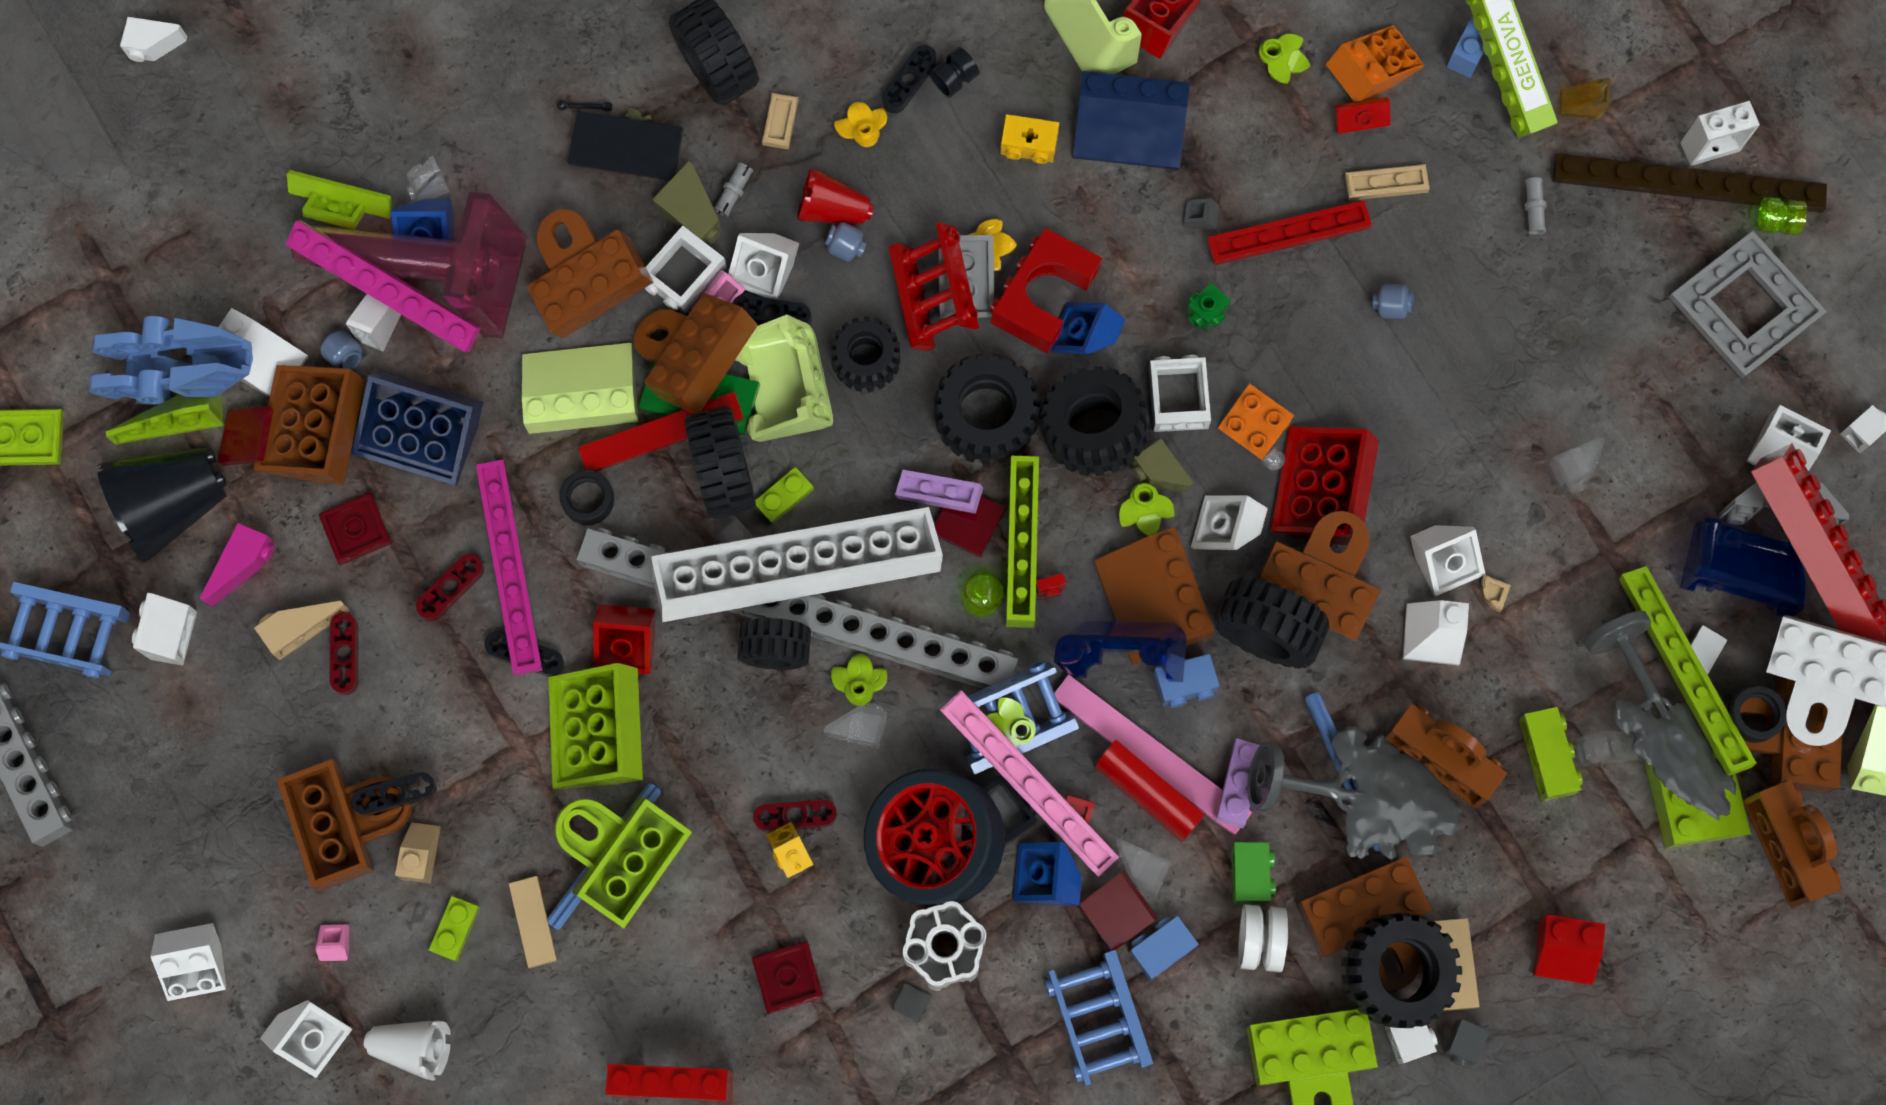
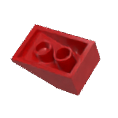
[1122,0,1201,59]

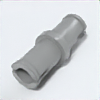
[713,162,753,218]
[1524,177,1547,235]

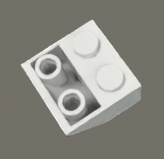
[1747,405,1831,471]
[132,593,197,666]
[150,923,226,1001]

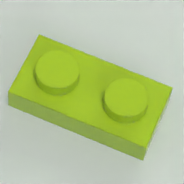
[755,467,814,525]
[428,896,480,962]

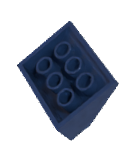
[1073,71,1190,170]
[351,370,484,486]

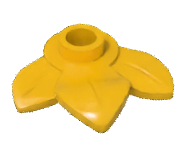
[834,102,887,147]
[968,219,1017,271]

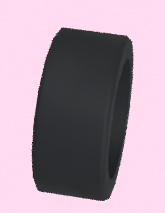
[560,470,614,525]
[1727,685,1787,743]

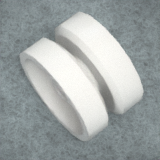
[1238,904,1288,972]

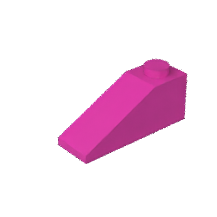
[199,523,275,607]

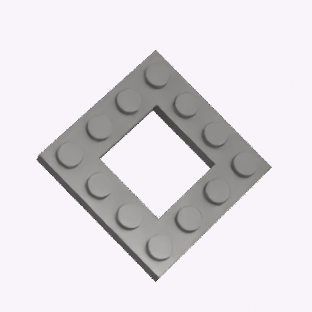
[1669,231,1827,379]

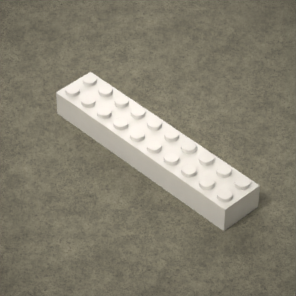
[651,507,943,622]

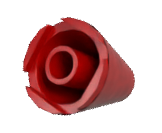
[797,168,874,224]

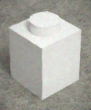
[1840,405,1886,454]

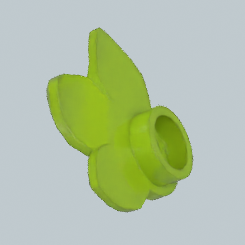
[1259,34,1310,84]
[1119,483,1174,536]
[831,653,887,706]
[985,697,1036,747]

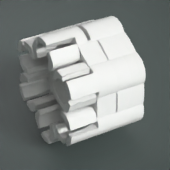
[903,901,986,991]

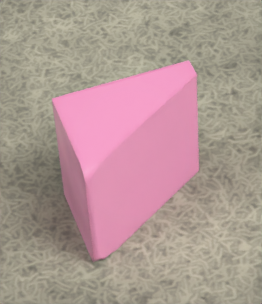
[315,924,350,961]

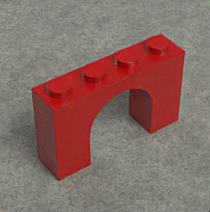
[989,228,1103,354]
[605,1064,734,1103]

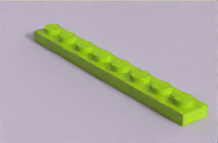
[1619,566,1756,777]

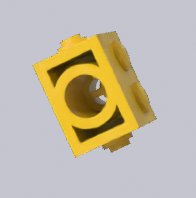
[766,822,813,878]

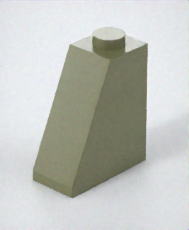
[652,161,721,245]

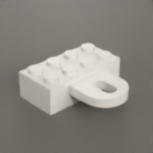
[1766,615,1886,746]

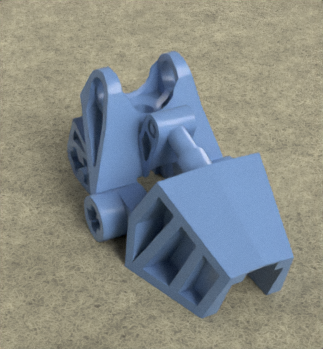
[88,316,253,405]

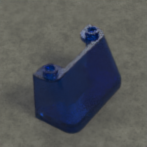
[1680,518,1808,617]
[1054,621,1187,682]

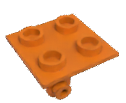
[1218,383,1295,460]

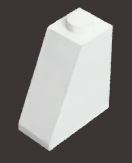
[346,294,401,352]

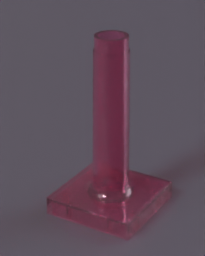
[291,192,528,339]

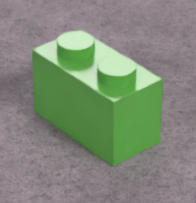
[1231,842,1276,904]

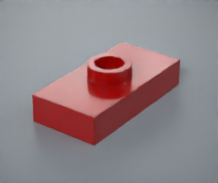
[1335,97,1391,134]

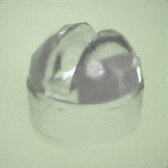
[1261,446,1285,470]

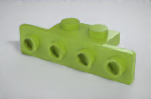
[286,170,392,230]

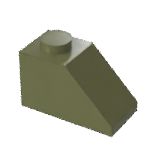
[1132,439,1194,493]

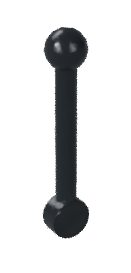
[557,100,613,111]

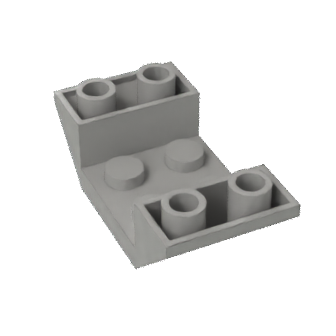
[1718,482,1849,525]

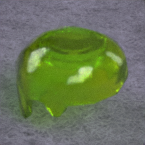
[960,572,1004,618]

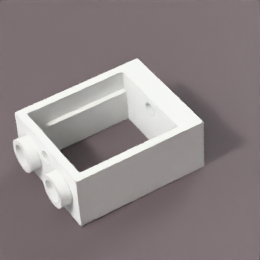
[1680,101,1760,166]
[644,226,727,315]
[1148,355,1211,432]

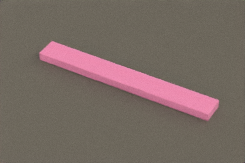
[1054,675,1252,836]
[939,689,1119,877]

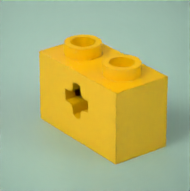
[1001,114,1059,164]

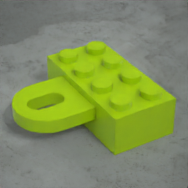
[554,797,692,928]
[1246,1009,1378,1105]

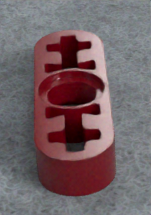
[416,554,484,621]
[330,612,359,695]
[753,800,837,832]

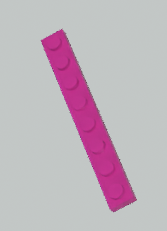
[285,220,481,352]
[476,459,543,676]

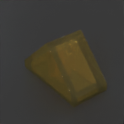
[1559,77,1611,120]

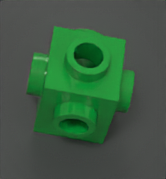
[1186,283,1231,332]

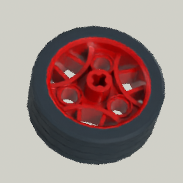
[864,769,1005,907]

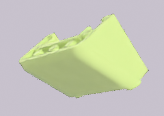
[1044,0,1142,74]
[735,315,833,442]

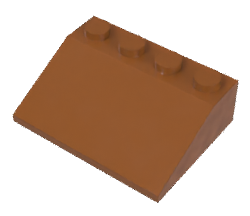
[253,365,366,485]
[1094,527,1215,665]

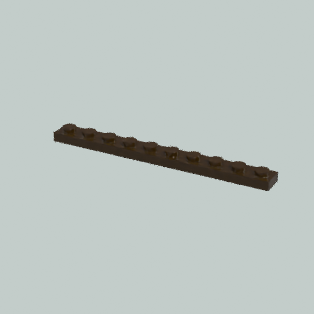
[1553,153,1827,213]

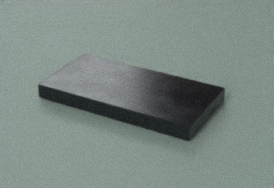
[568,110,684,181]

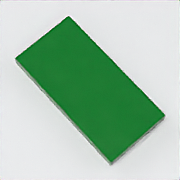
[638,362,760,436]

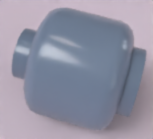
[824,222,867,262]
[1373,283,1414,319]
[320,330,362,370]

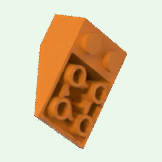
[1326,25,1425,102]

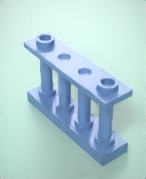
[0,582,130,679]
[965,661,1079,775]
[1044,950,1153,1087]

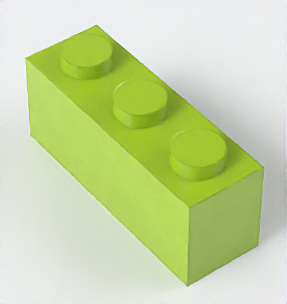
[1518,707,1583,802]

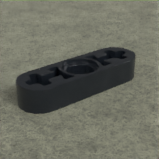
[882,45,936,113]
[733,294,812,325]
[484,631,565,677]
[351,772,437,816]

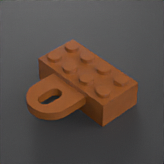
[527,209,654,339]
[634,293,758,413]
[1259,511,1381,641]
[1726,676,1842,793]
[1385,704,1507,809]
[277,759,412,892]
[1743,780,1842,908]
[1296,857,1432,992]

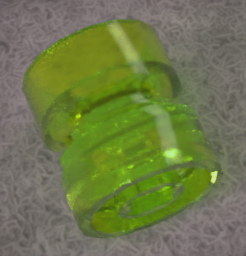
[1757,196,1807,236]

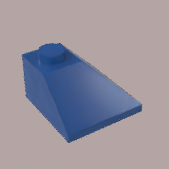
[391,199,454,262]
[1050,302,1125,354]
[1013,842,1082,906]

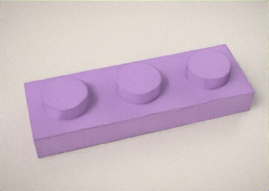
[895,470,983,514]
[1215,738,1260,828]

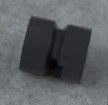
[929,47,980,98]

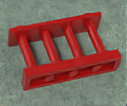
[889,222,979,352]

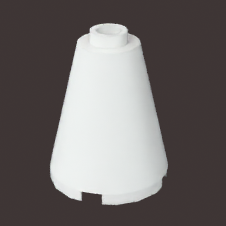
[364,1020,451,1081]

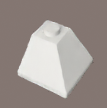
[728,233,799,299]
[1191,495,1268,550]
[1410,525,1486,596]
[1402,600,1469,666]
[260,1000,352,1078]

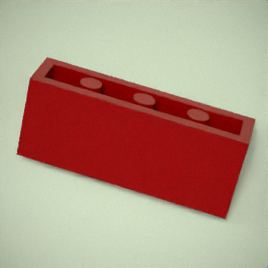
[1095,739,1205,843]

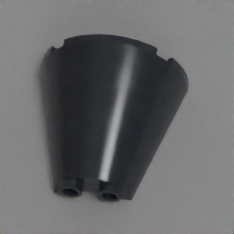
[97,447,227,562]

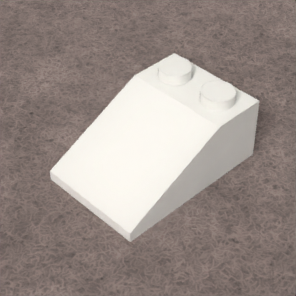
[219,308,309,397]

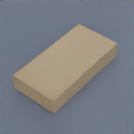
[762,93,799,150]

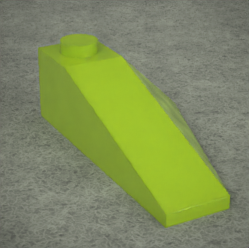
[106,394,225,445]

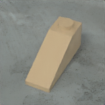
[254,600,350,660]

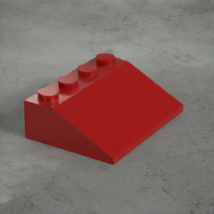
[1271,426,1379,545]

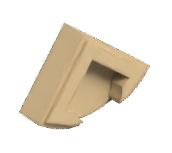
[1481,575,1511,612]

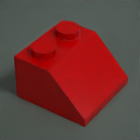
[593,604,655,674]
[1533,914,1605,985]

